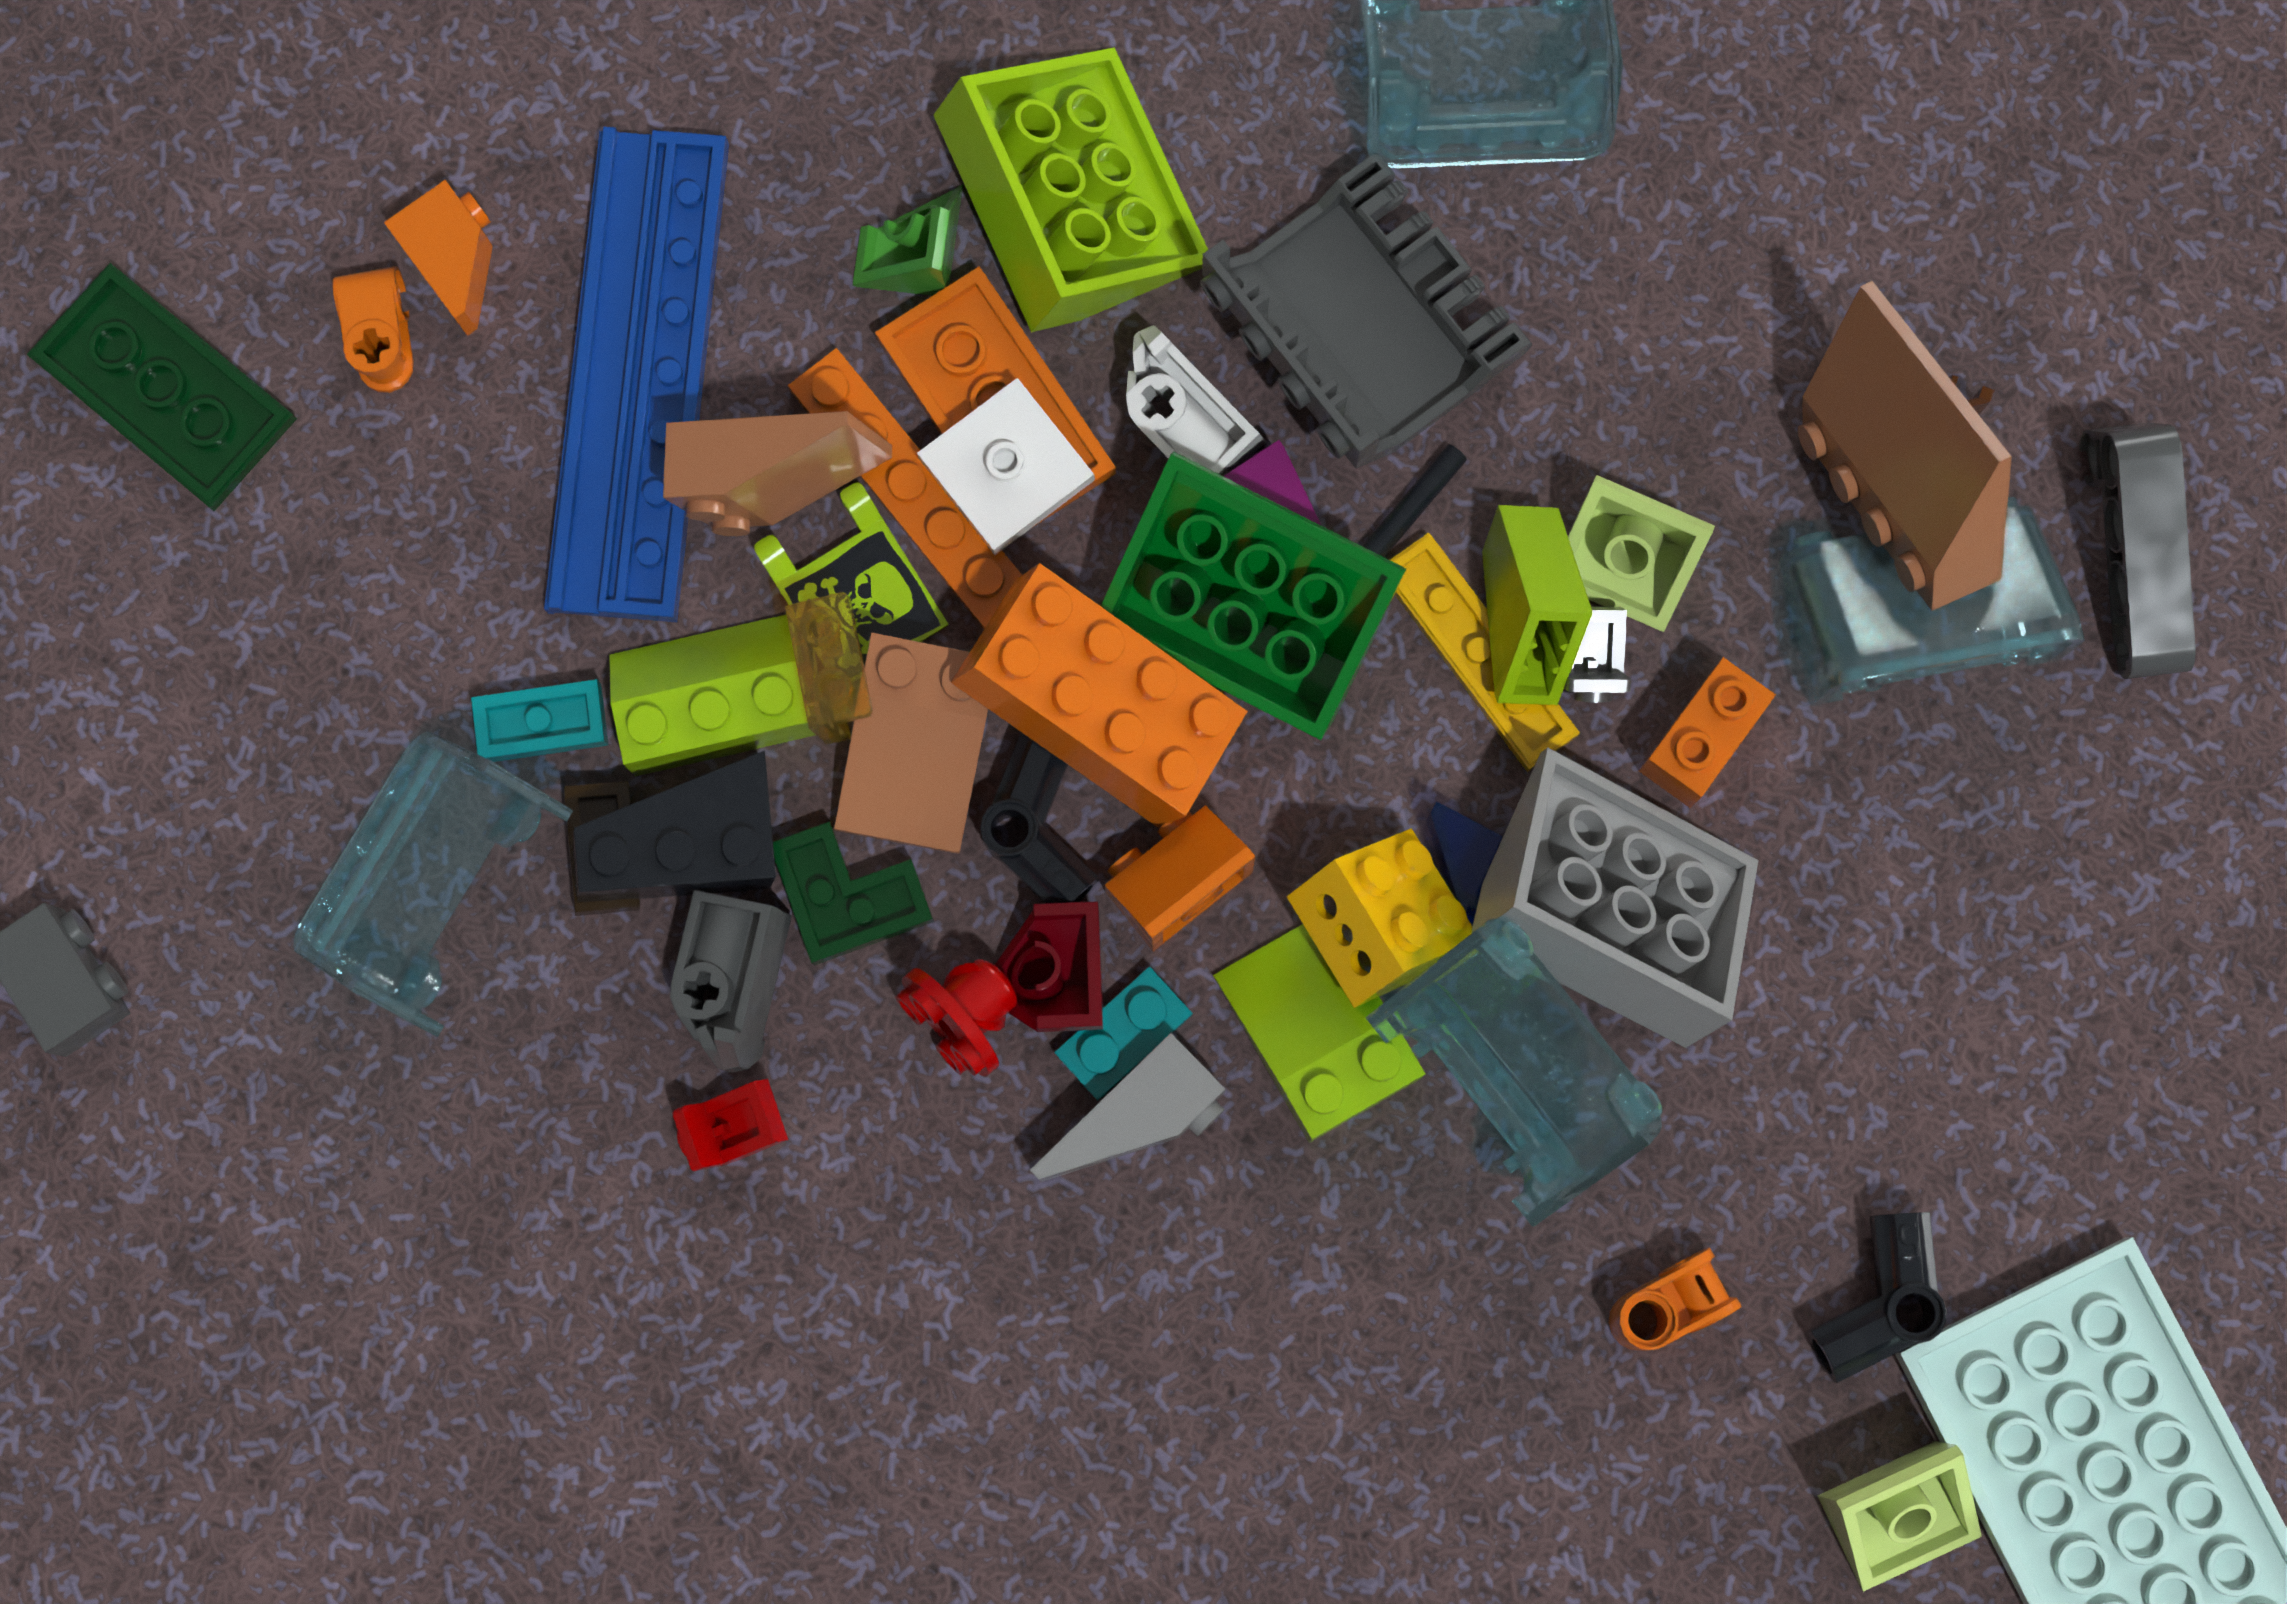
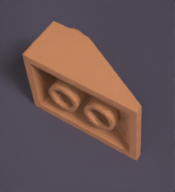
[663,411,892,536]
[834,633,988,854]

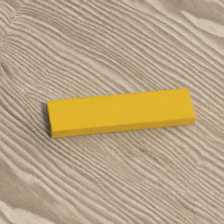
[1390,533,1580,772]

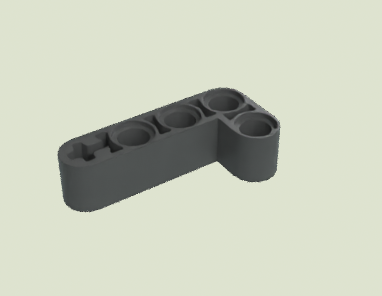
[2079,422,2196,679]

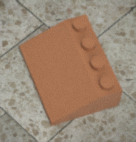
[1798,281,2012,611]

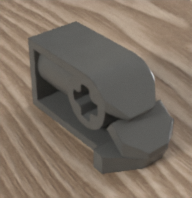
[670,890,792,1073]

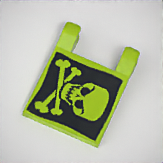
[754,482,949,691]

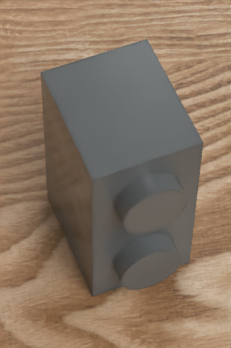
[0,903,131,1057]

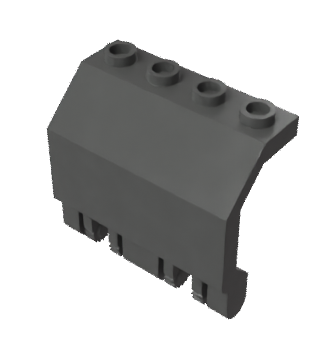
[1200,153,1532,469]

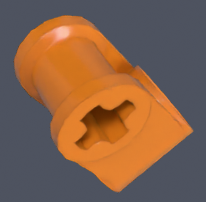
[333,266,414,393]
[1609,1247,1742,1351]

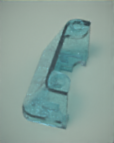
[1358,0,1623,169]
[1779,497,2085,706]
[1365,918,1662,1227]

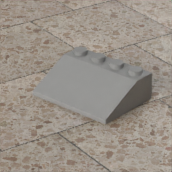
[1470,747,1758,1048]

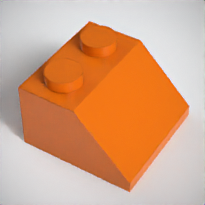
[1104,805,1255,952]

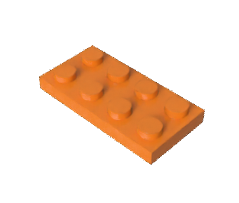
[875,266,1116,530]

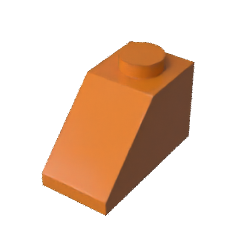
[384,180,493,336]

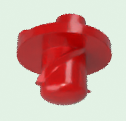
[895,959,1017,1077]

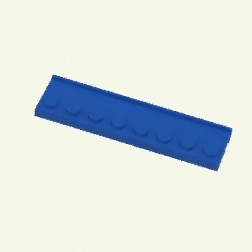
[544,127,729,622]

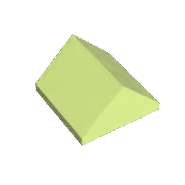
[1568,475,1715,632]
[1817,1441,1982,1592]

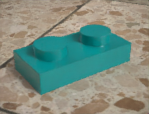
[471,679,609,763]
[1054,966,1193,1101]

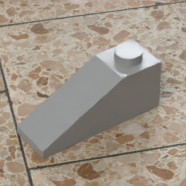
[1030,1033,1226,1182]

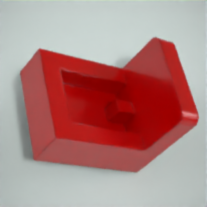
[672,1079,788,1171]

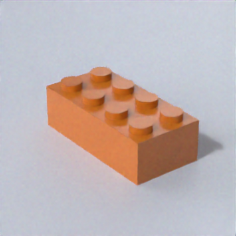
[951,563,1248,828]

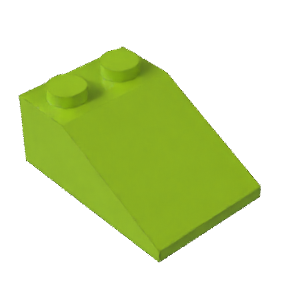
[1213,924,1425,1143]

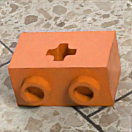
[1639,657,1776,808]

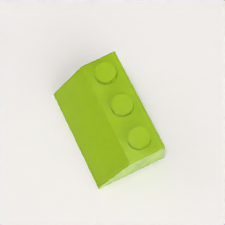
[609,613,820,776]

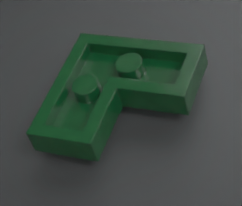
[773,822,934,966]

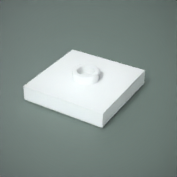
[917,378,1095,555]

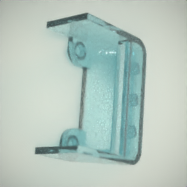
[293,732,573,1037]

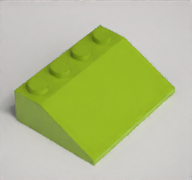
[933,47,1208,333]

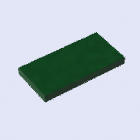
[27,263,297,511]

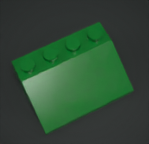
[1101,451,1406,740]

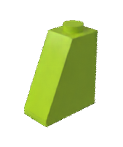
[1482,505,1593,705]

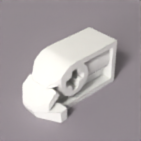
[1126,325,1266,476]

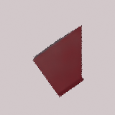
[995,901,1103,1032]

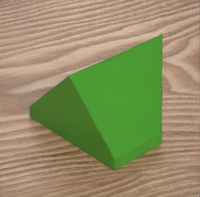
[852,185,963,296]

